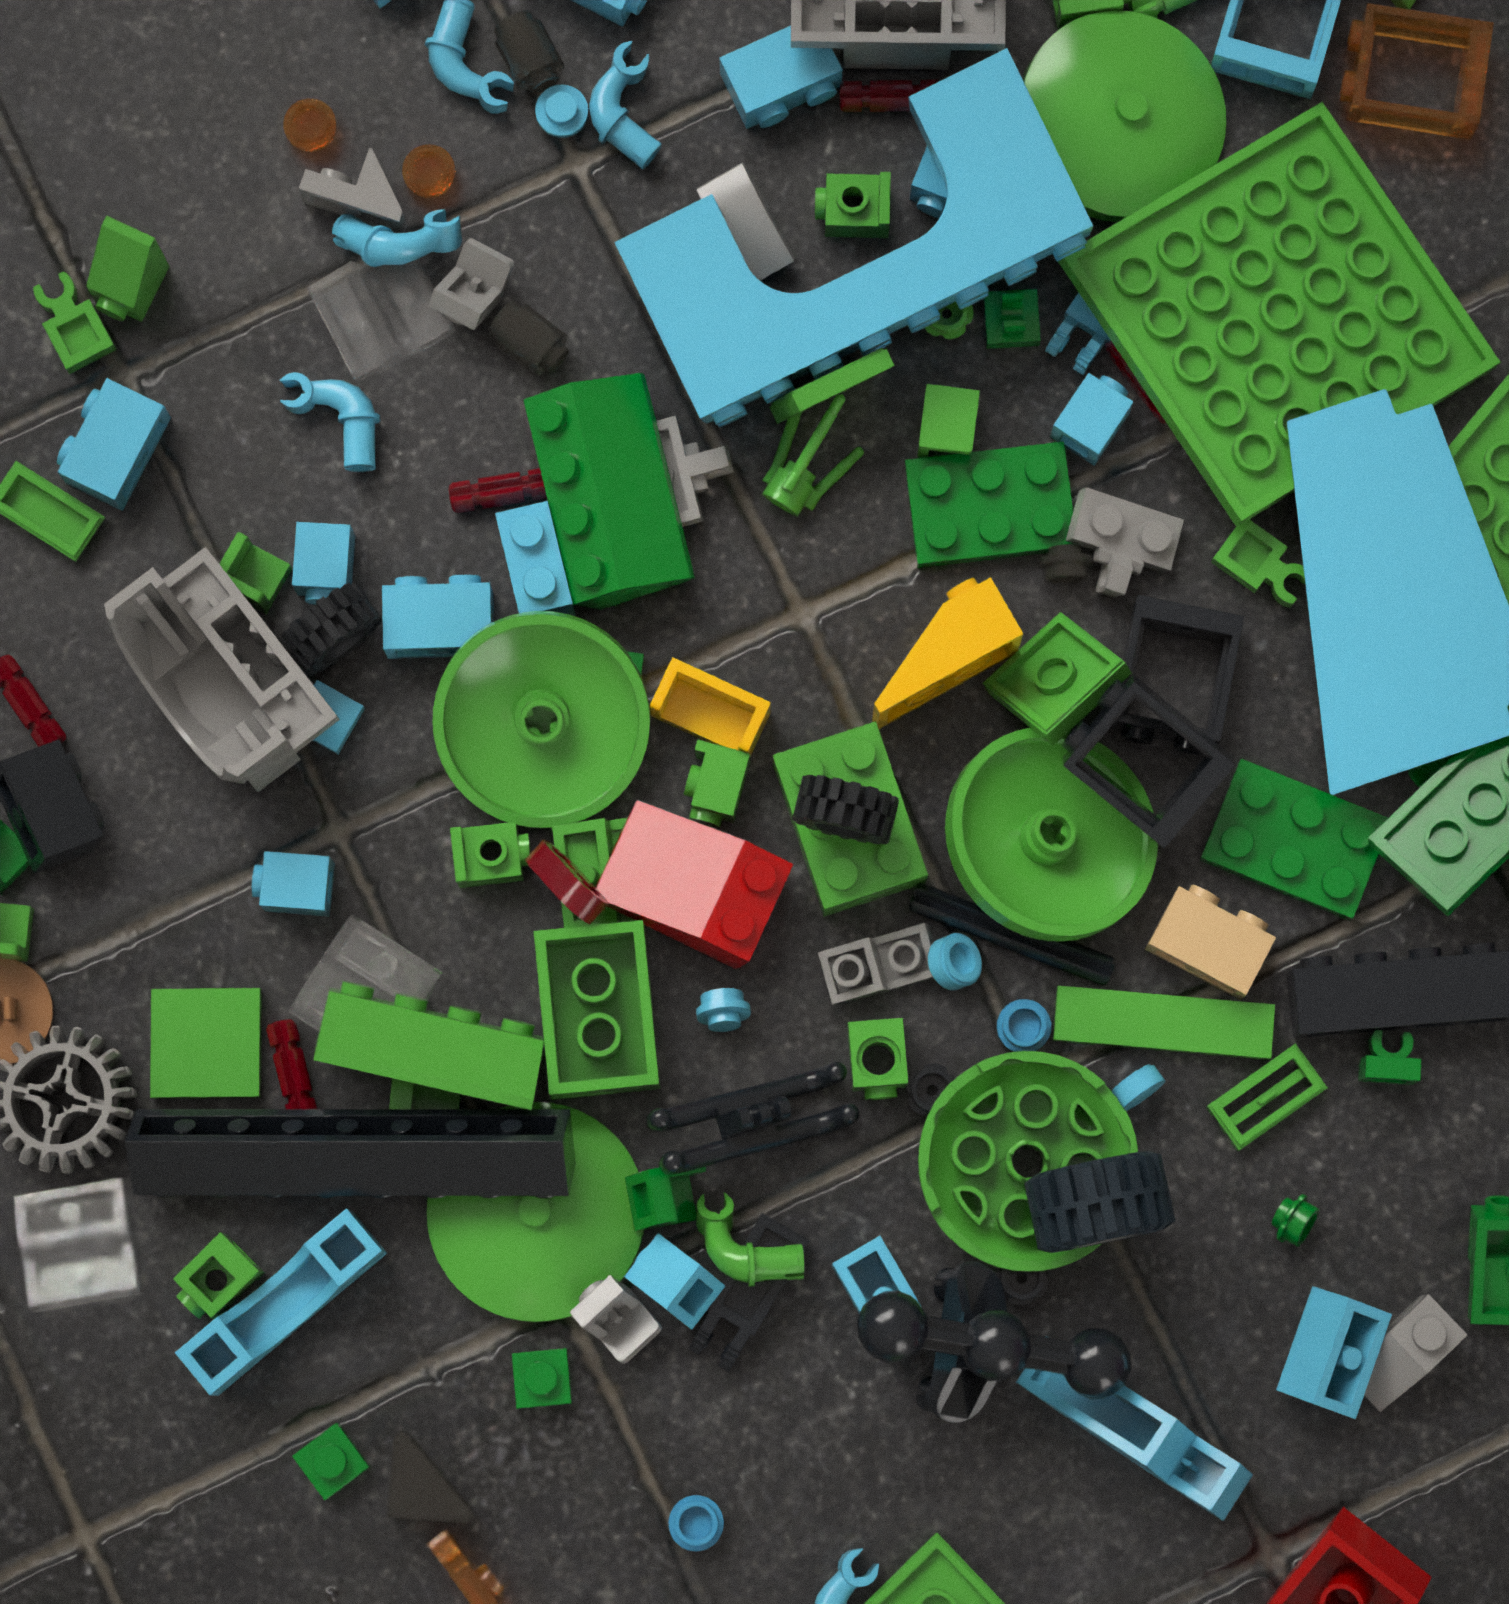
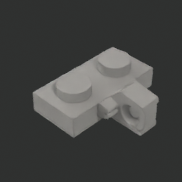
[657,415,734,527]
[1066,487,1184,598]

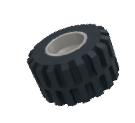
[1024,1151,1176,1253]

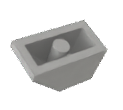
[1364,1294,1467,1412]

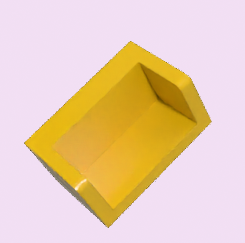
[649,657,771,757]

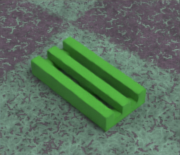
[1206,1043,1328,1152]

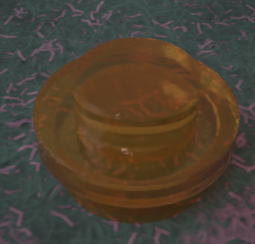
[283,98,337,152]
[402,144,455,198]

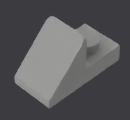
[299,148,407,233]

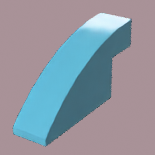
[1016,1336,1253,1521]

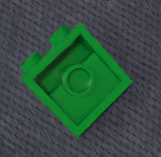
[1468,1195,1509,1325]

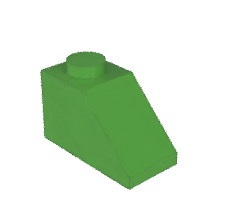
[86,216,170,322]

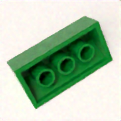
[523,373,695,610]

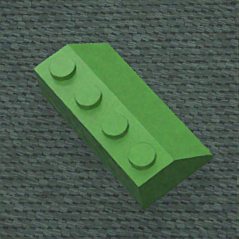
[313,981,544,1110]

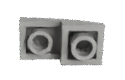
[697,162,795,280]
[818,923,934,1005]

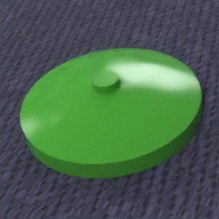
[1022,10,1226,222]
[432,611,650,828]
[945,728,1158,942]
[427,1102,645,1322]

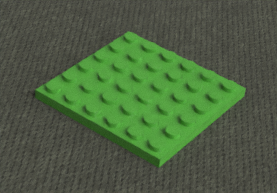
[1058,102,1501,527]

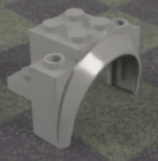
[791,0,1006,70]
[104,547,340,792]

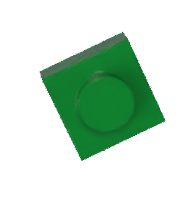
[512,1348,572,1409]
[292,1423,371,1501]

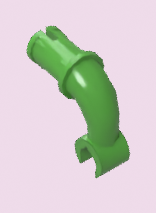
[696,1193,804,1287]

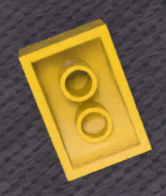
[872,577,1023,729]

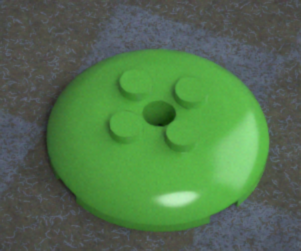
[918,1051,1138,1272]

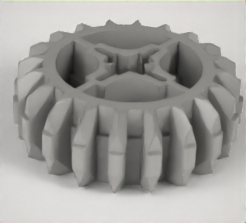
[0,1026,137,1174]

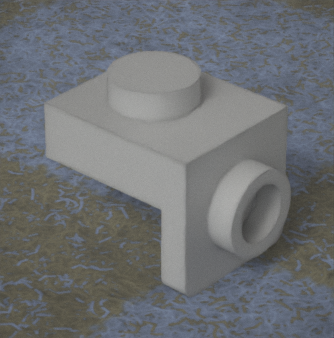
[428,238,514,331]
[569,1275,662,1364]

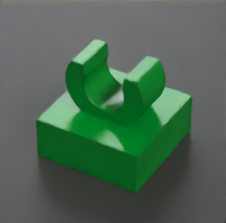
[983,289,1041,349]
[1358,1030,1421,1085]

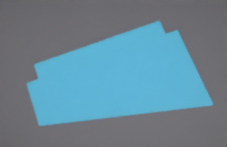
[1287,389,1509,795]

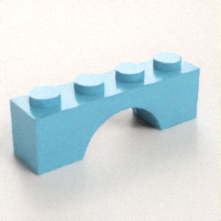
[175,1208,388,1396]

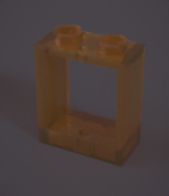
[1339,3,1494,140]

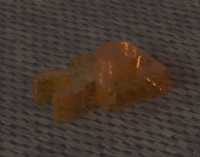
[427,1529,505,1604]

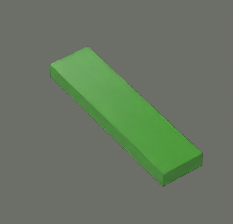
[1053,986,1275,1060]

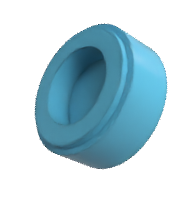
[928,933,982,990]
[1112,1064,1166,1111]

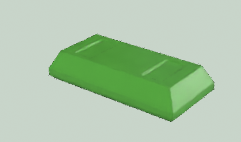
[0,461,105,562]

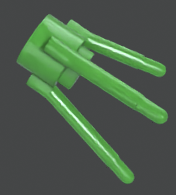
[762,394,864,517]

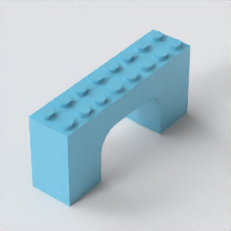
[614,48,1093,428]

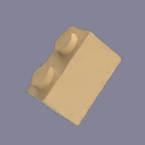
[1144,885,1276,1000]

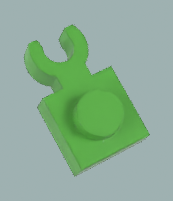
[33,271,117,374]
[1211,519,1305,608]

